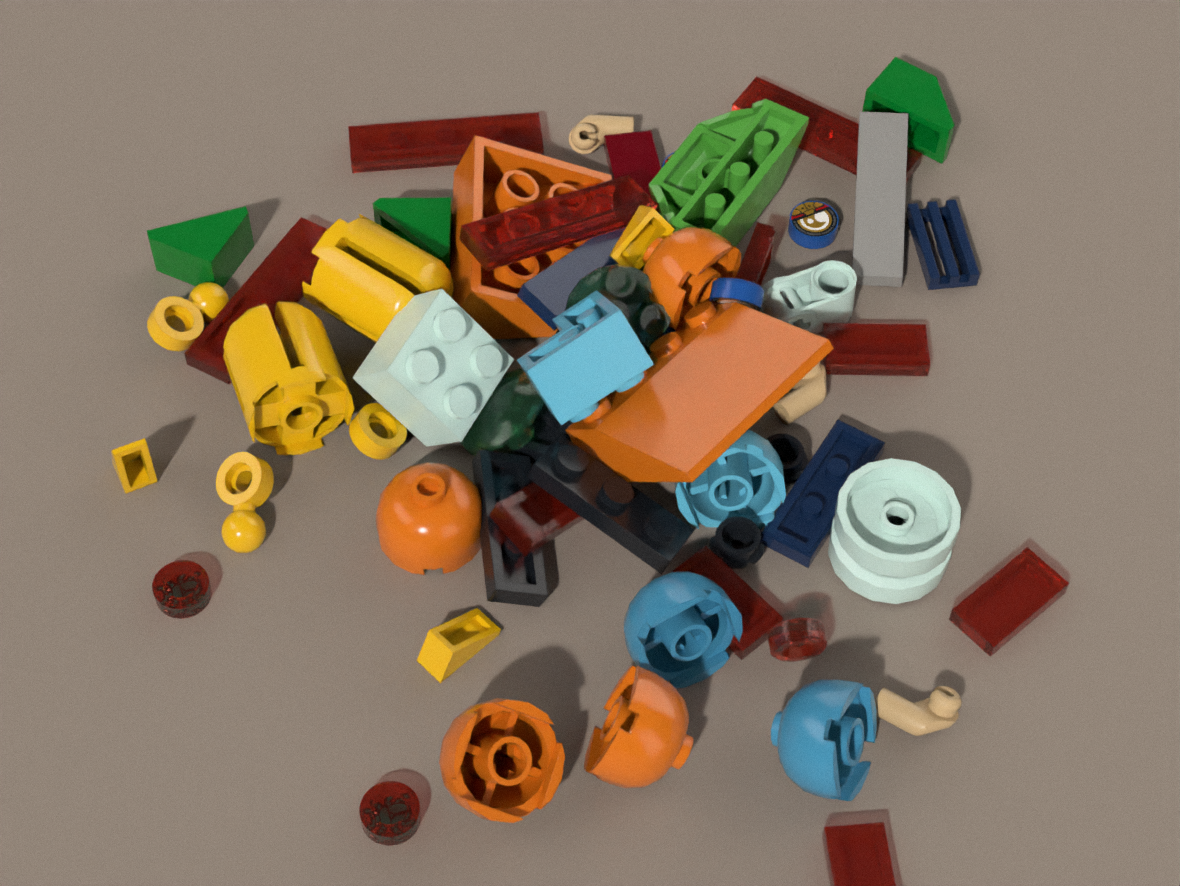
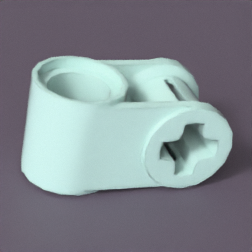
[760,260,857,334]

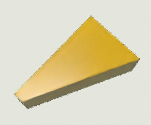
[609,205,675,277]
[111,438,158,494]
[416,608,501,683]

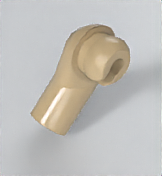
[569,115,634,154]
[773,362,827,425]
[875,686,962,736]

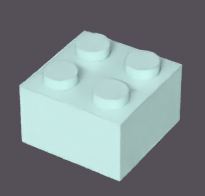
[353,288,514,447]

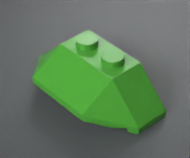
[649,99,809,247]

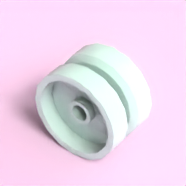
[828,458,961,604]

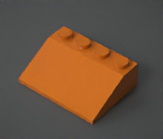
[450,135,615,339]
[565,301,834,482]

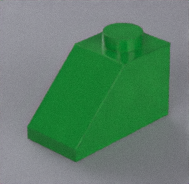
[862,57,955,164]

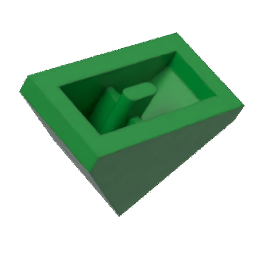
[373,197,452,271]
[147,206,254,288]

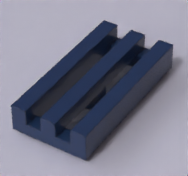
[906,199,980,290]

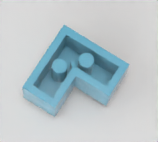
[517,290,654,425]

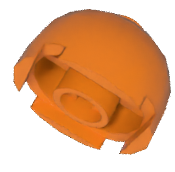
[642,227,742,331]
[375,462,482,575]
[584,665,694,788]
[439,698,565,823]

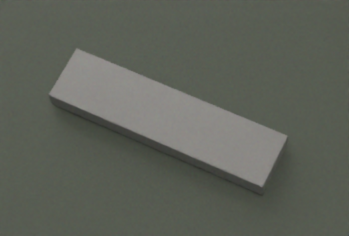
[852,112,908,287]

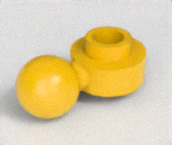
[147,282,229,351]
[349,403,407,460]
[216,452,274,553]

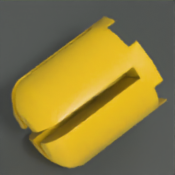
[302,214,454,343]
[223,301,354,455]

